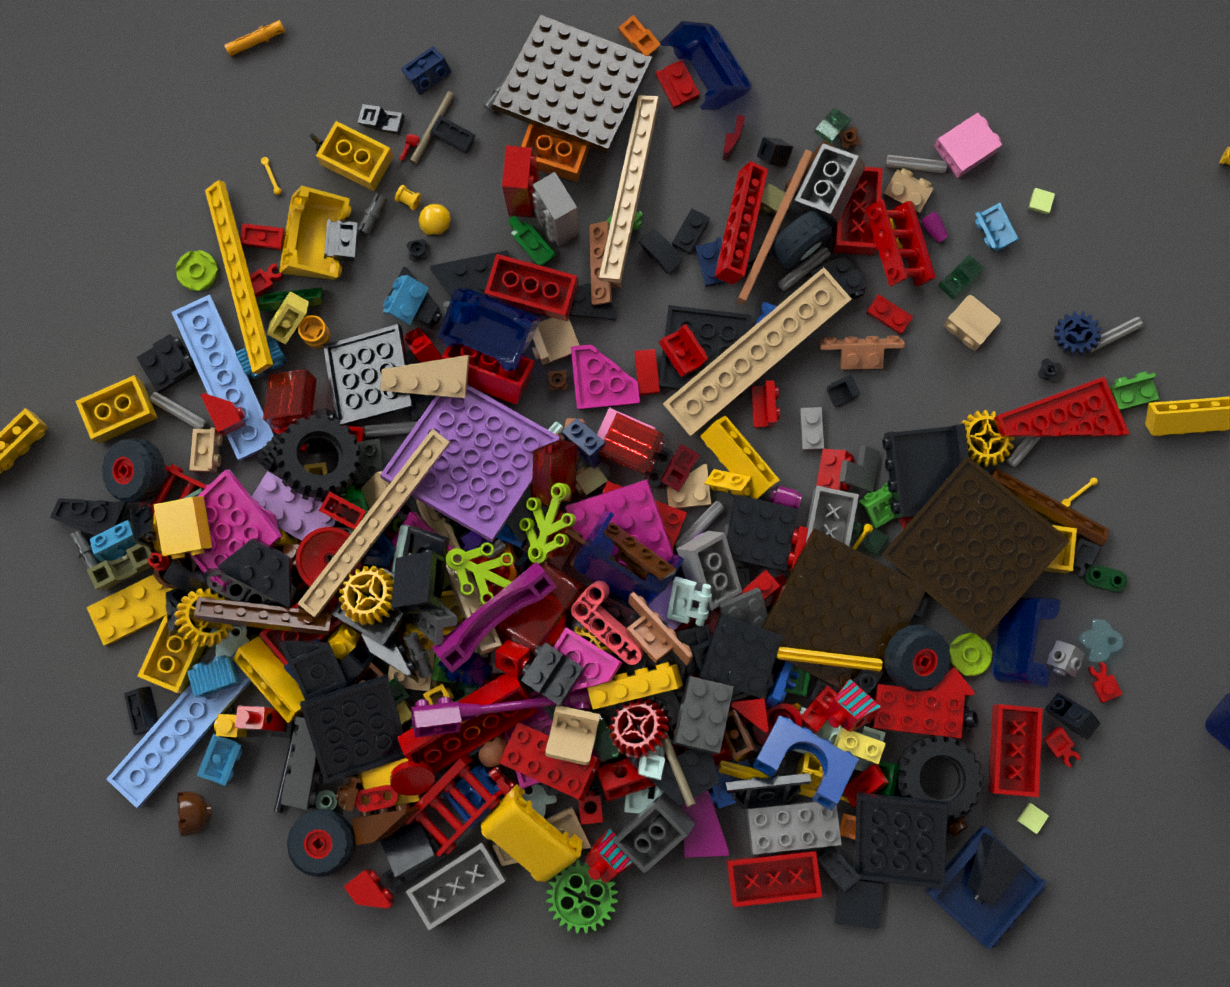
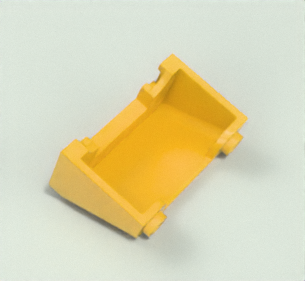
[279,186,351,280]
[481,784,583,882]

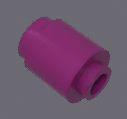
[769,485,802,509]

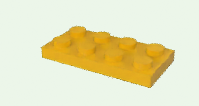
[86,574,173,646]

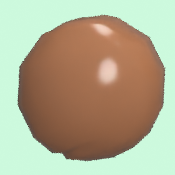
[478,734,508,768]

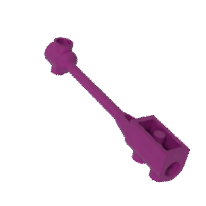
[411,688,592,738]

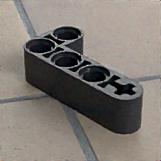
[203,568,295,607]

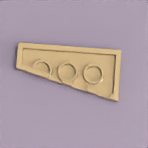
[380,355,470,398]
[493,807,591,866]

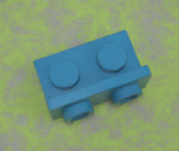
[90,520,138,562]

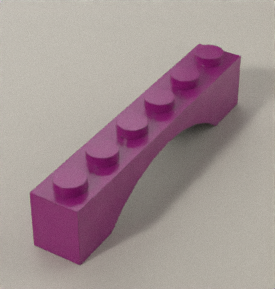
[432,562,557,672]

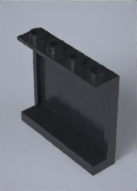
[882,424,969,518]

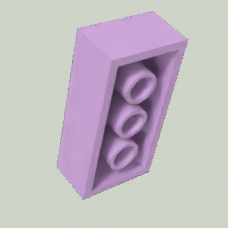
[252,471,341,541]

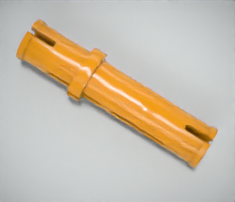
[224,19,285,57]

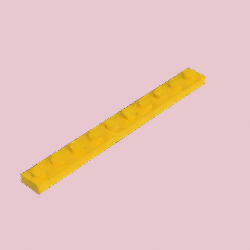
[205,180,273,374]

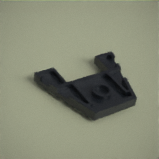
[628,749,719,807]

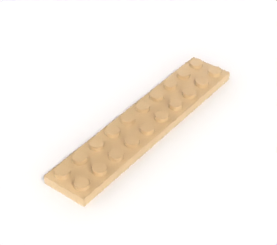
[663,267,851,436]

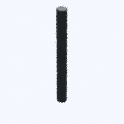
[274,725,299,813]

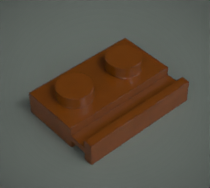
[336,775,361,811]

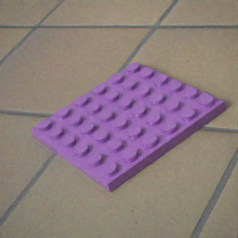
[380,385,560,542]

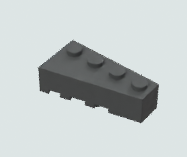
[281,717,322,809]

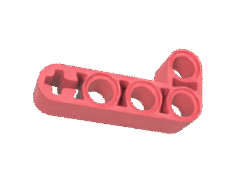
[571,580,645,665]

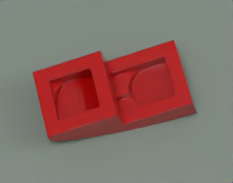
[634,349,660,396]
[801,685,837,734]

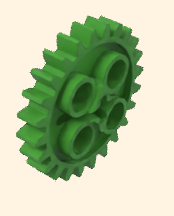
[546,859,618,934]

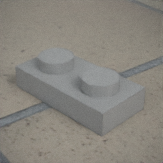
[800,407,824,451]

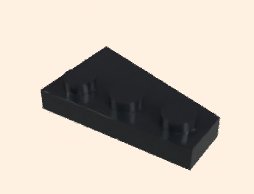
[569,283,616,321]
[50,498,128,536]

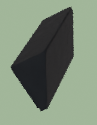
[124,686,158,735]

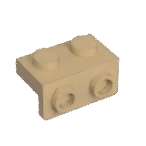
[884,168,934,213]
[189,427,223,473]

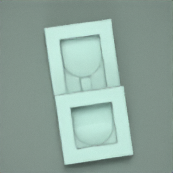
[638,733,665,780]

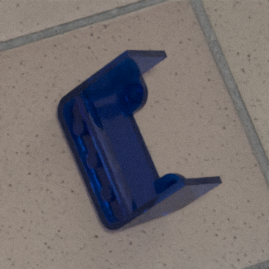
[660,21,752,110]
[574,511,684,606]

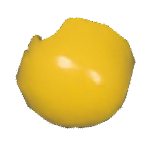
[418,204,451,235]

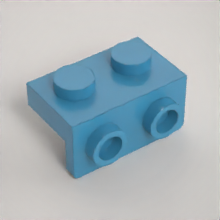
[975,203,1019,252]
[383,275,429,325]
[197,734,242,786]

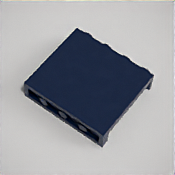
[924,825,1047,950]

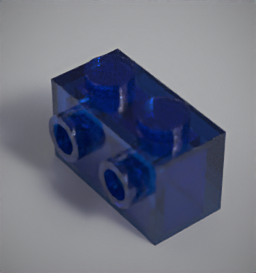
[437,652,492,687]

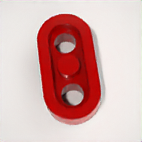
[354,785,399,812]

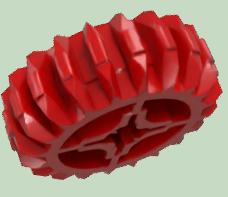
[609,698,669,759]

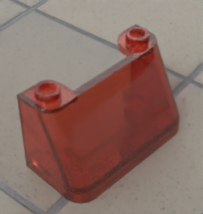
[494,561,588,659]

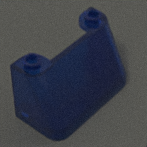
[437,288,540,371]
[992,598,1061,689]

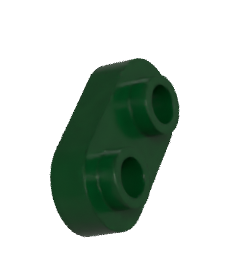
[1083,564,1127,592]

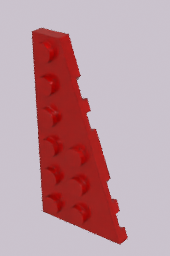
[994,377,1130,437]

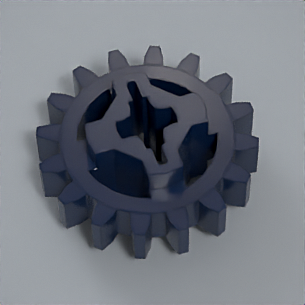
[1054,311,1102,356]

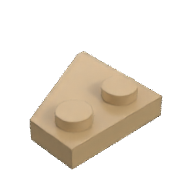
[667,464,711,509]

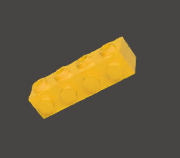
[1145,397,1230,436]
[0,408,49,474]
[700,415,780,499]
[233,636,305,723]
[587,662,683,709]

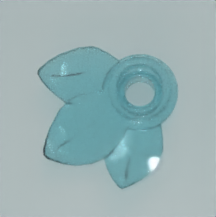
[1078,619,1123,662]

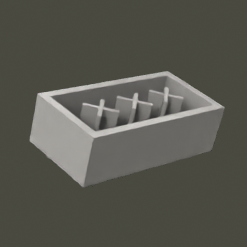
[532,172,579,247]
[806,486,859,546]
[746,801,842,854]
[406,841,507,930]

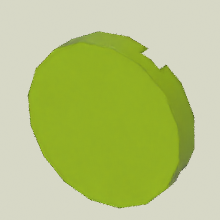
[176,250,218,292]
[949,633,992,676]

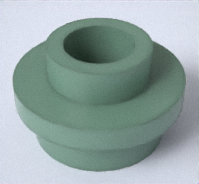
[315,790,338,810]

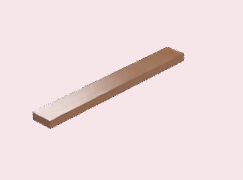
[736,149,813,305]

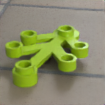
[519,483,576,564]
[446,543,513,605]

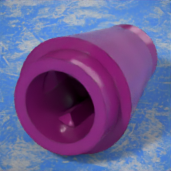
[921,211,948,243]

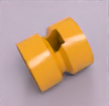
[298,315,331,349]

